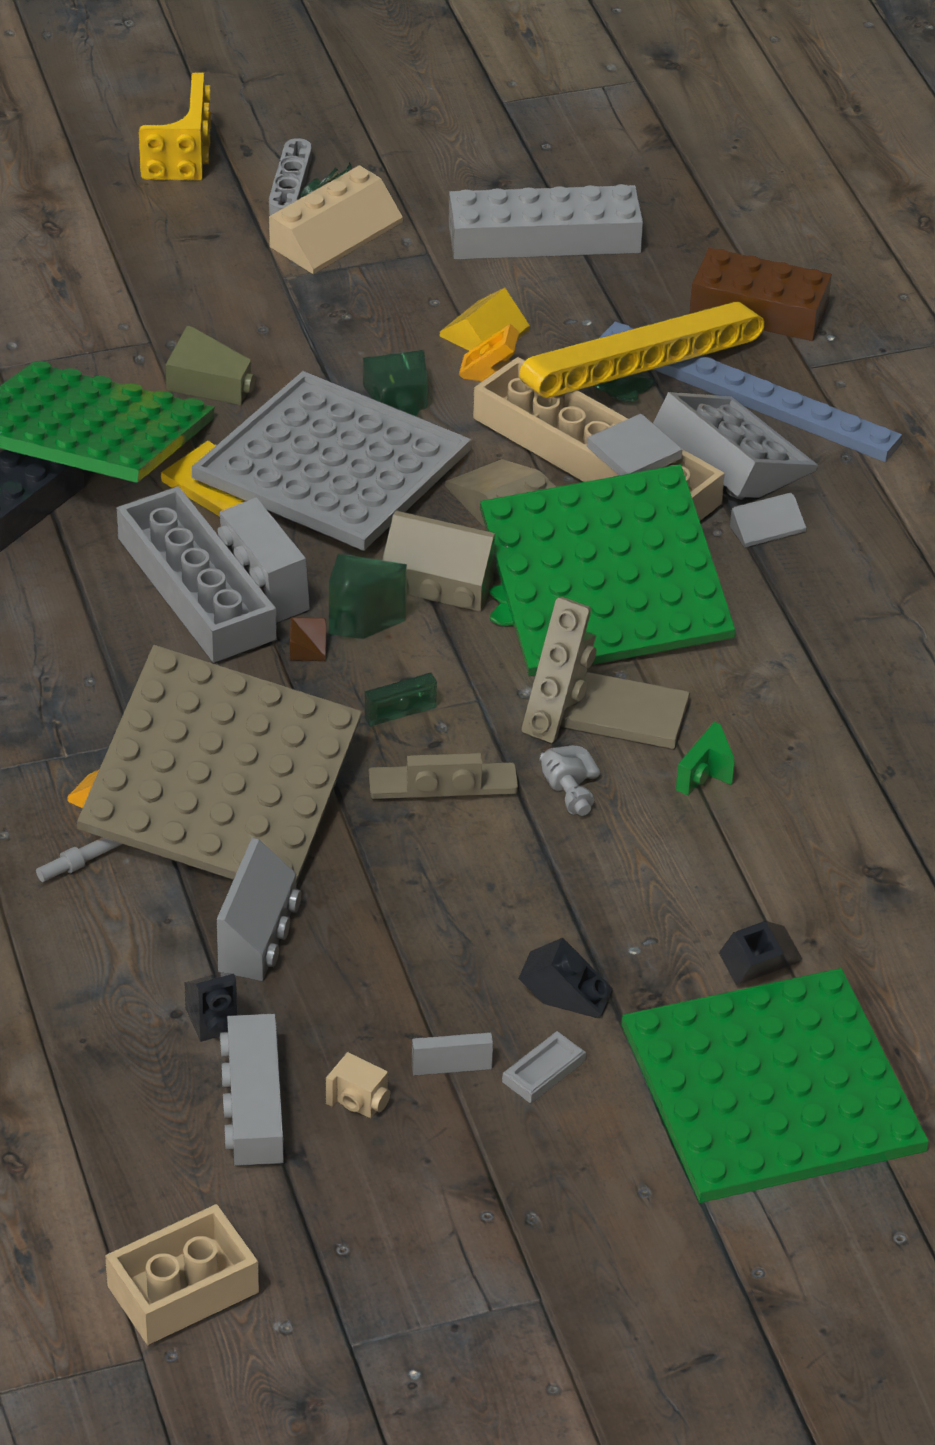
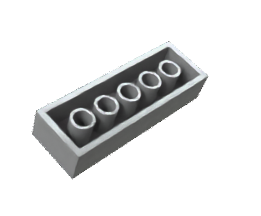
[449,184,643,259]
[117,486,276,663]

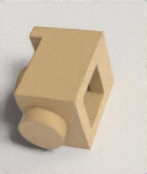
[326,1052,390,1118]

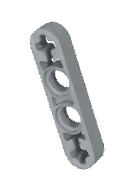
[269,138,312,216]

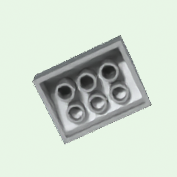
[653,392,818,499]

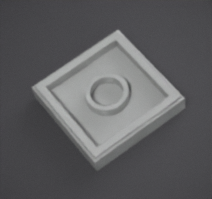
[587,414,682,475]

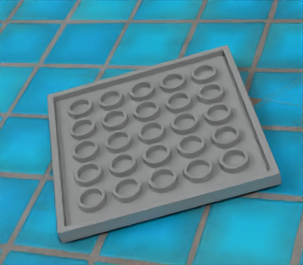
[192,371,471,550]

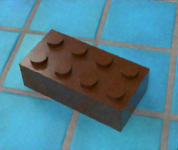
[689,248,832,341]

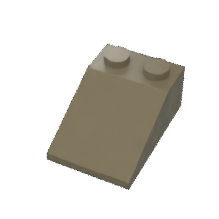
[445,459,556,529]

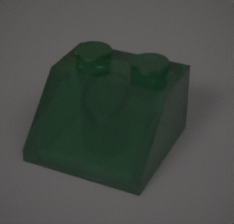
[329,554,407,639]

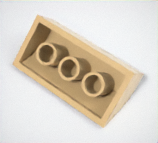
[269,165,403,274]

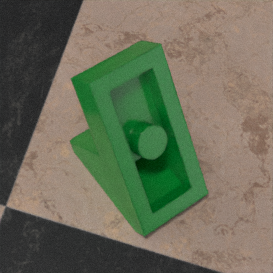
[676,722,735,796]

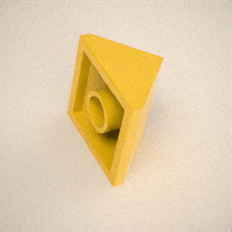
[440,287,530,351]

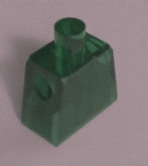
[363,350,428,416]

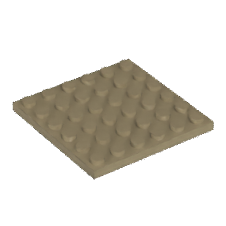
[77,644,362,885]

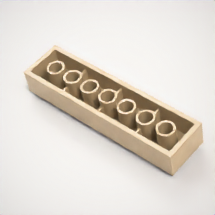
[473,357,725,520]

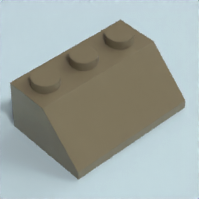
[381,510,495,612]

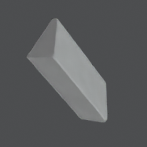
[730,493,806,548]

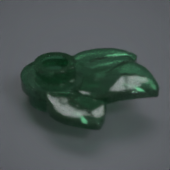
[299,162,352,197]
[593,373,654,402]

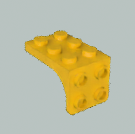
[139,73,211,180]

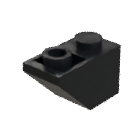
[719,921,803,986]
[518,938,613,1018]
[184,972,237,1042]

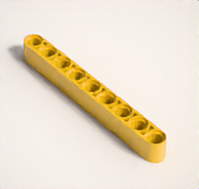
[519,302,764,398]

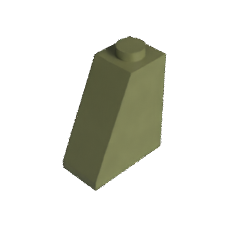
[165,326,256,405]

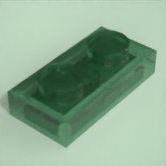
[365,673,437,727]

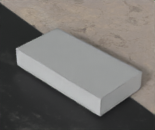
[502,1031,586,1104]
[412,1033,493,1075]

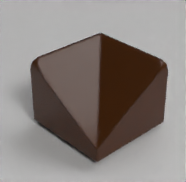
[290,617,326,661]

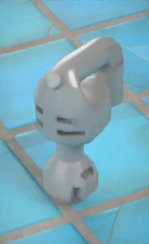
[539,745,600,816]

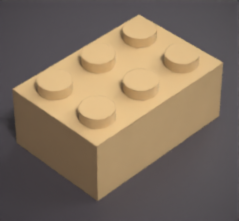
[105,1204,259,1345]

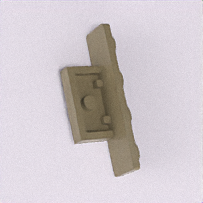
[521,597,596,743]
[369,753,518,799]

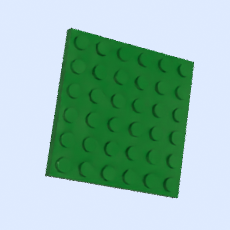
[0,361,215,483]
[480,464,735,677]
[621,968,929,1203]

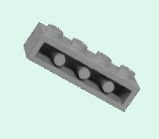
[220,1014,283,1166]

